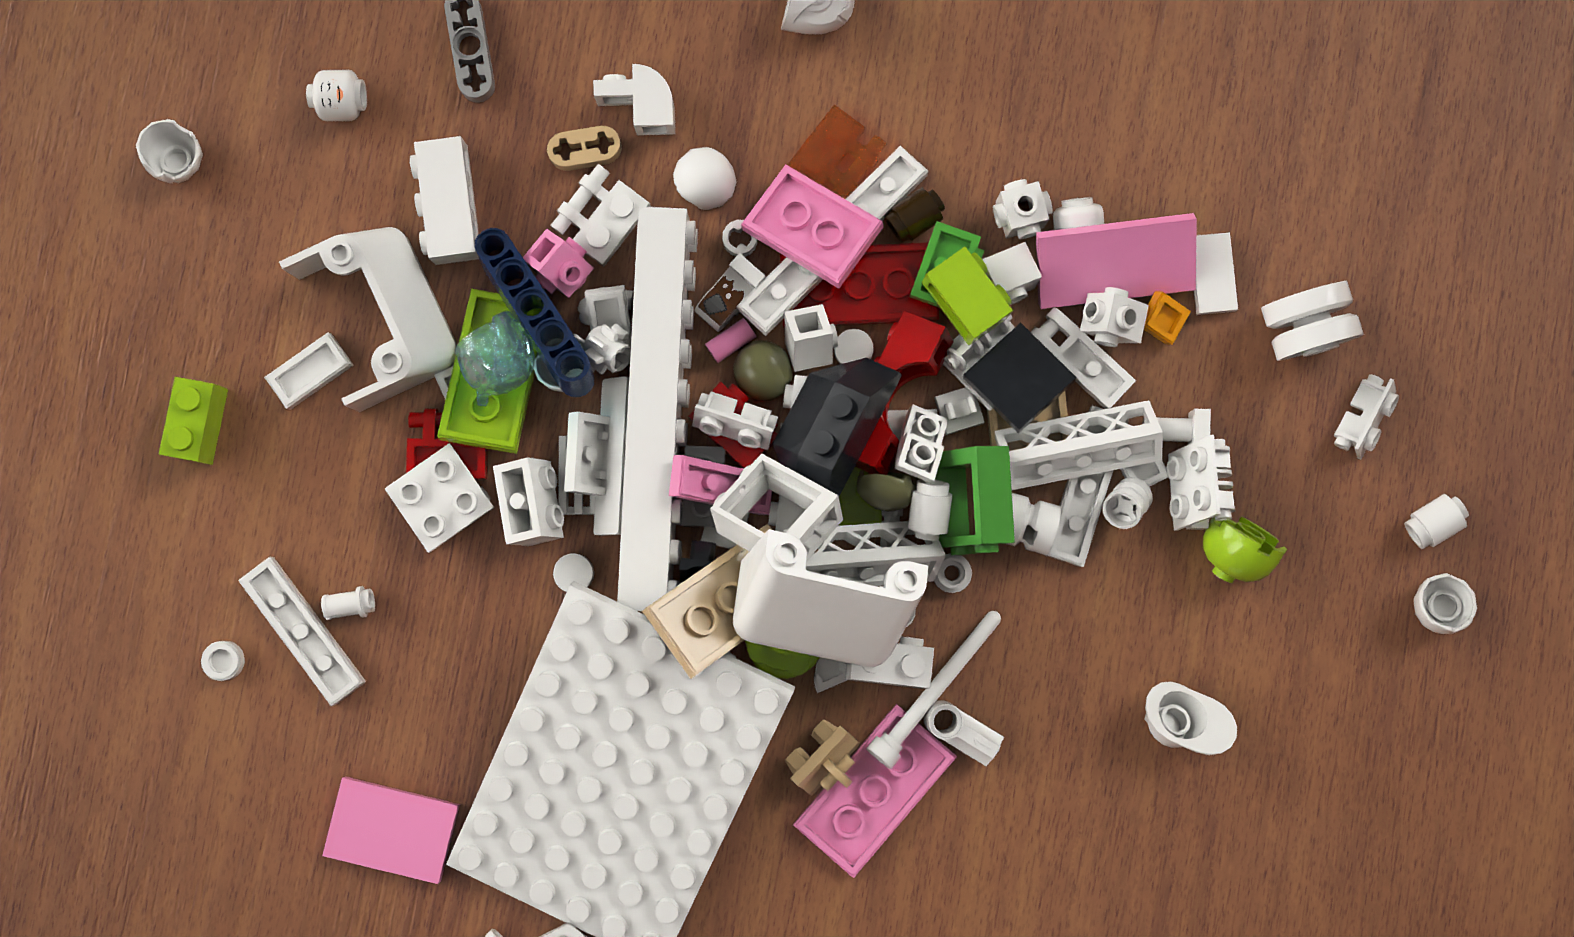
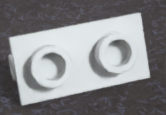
[1334,374,1399,460]
[692,391,778,450]

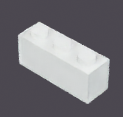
[410,136,479,265]

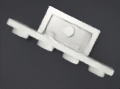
[564,376,629,536]

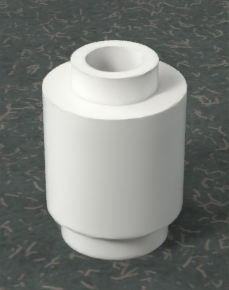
[908,479,952,541]
[1404,494,1469,549]

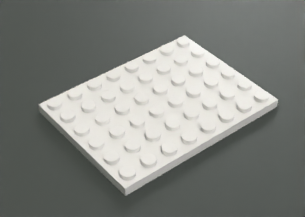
[446,581,795,937]

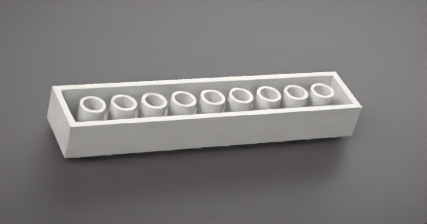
[617,206,698,611]

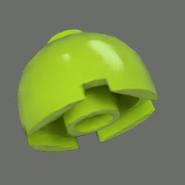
[1203,516,1287,583]

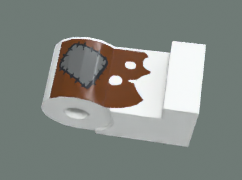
[694,253,766,332]

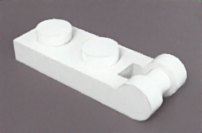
[1031,307,1136,409]

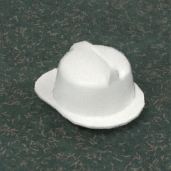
[1144,682,1237,755]

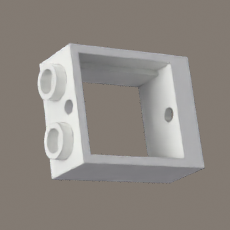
[710,454,843,561]

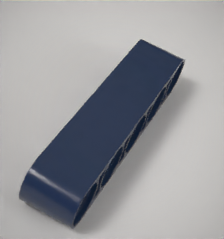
[474,228,595,397]

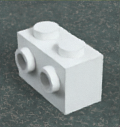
[493,457,564,546]
[845,637,934,689]

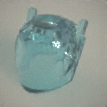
[455,311,535,406]

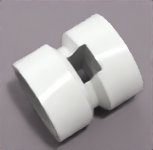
[1008,493,1061,555]

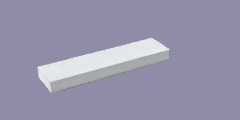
[1045,405,1129,567]
[238,557,366,707]

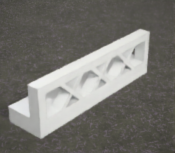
[994,400,1163,490]
[783,521,946,586]

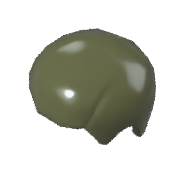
[733,340,793,401]
[856,470,919,512]

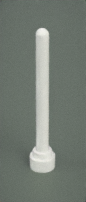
[866,611,1001,769]

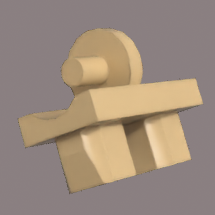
[785,720,861,796]

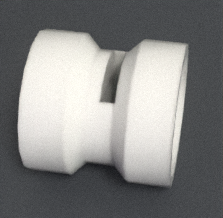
[1103,477,1153,529]

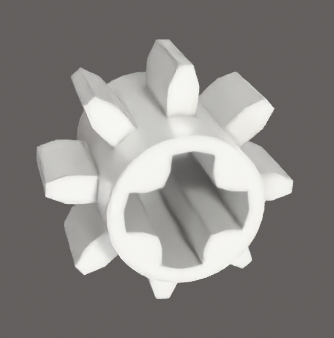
[584,323,631,374]

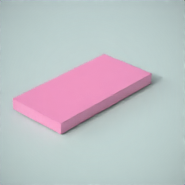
[1036,213,1197,309]
[793,704,957,878]

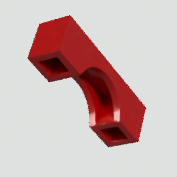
[855,311,954,475]

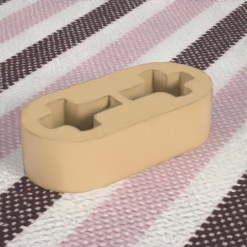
[547,126,622,171]

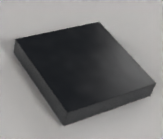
[963,322,1076,433]

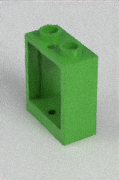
[935,446,1015,555]

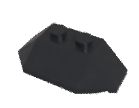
[773,357,902,496]

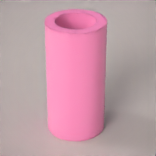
[705,318,756,363]

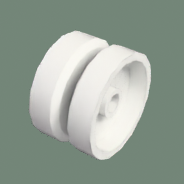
[1261,281,1364,361]

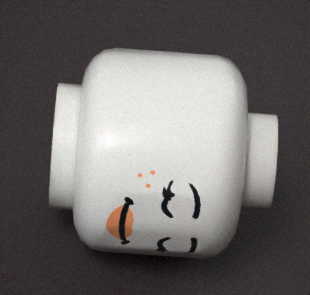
[306,70,367,121]

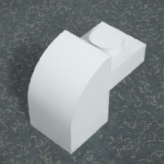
[593,64,675,135]

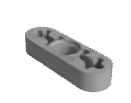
[444,0,495,103]

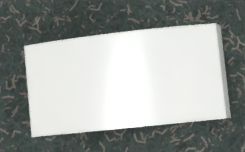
[895,404,949,484]

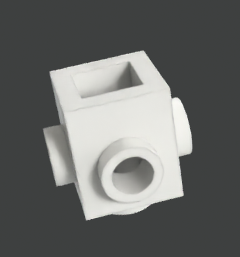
[993,179,1053,239]
[1080,287,1149,347]

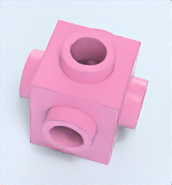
[523,229,594,298]

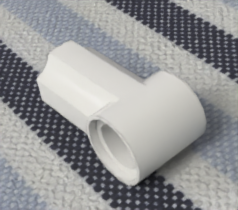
[923,700,1004,766]

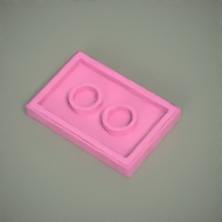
[741,164,883,288]
[322,776,460,884]

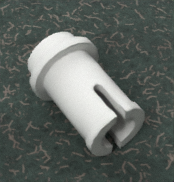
[321,586,375,620]

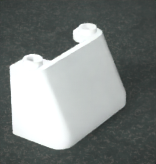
[733,529,928,667]

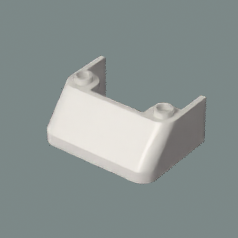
[279,227,458,412]

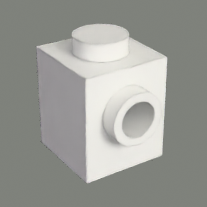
[982,242,1042,305]
[784,304,838,372]

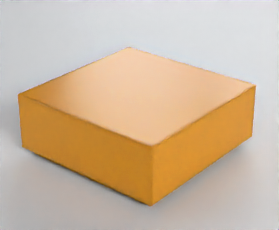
[1144,291,1191,345]

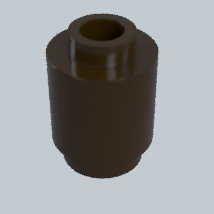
[885,187,945,243]

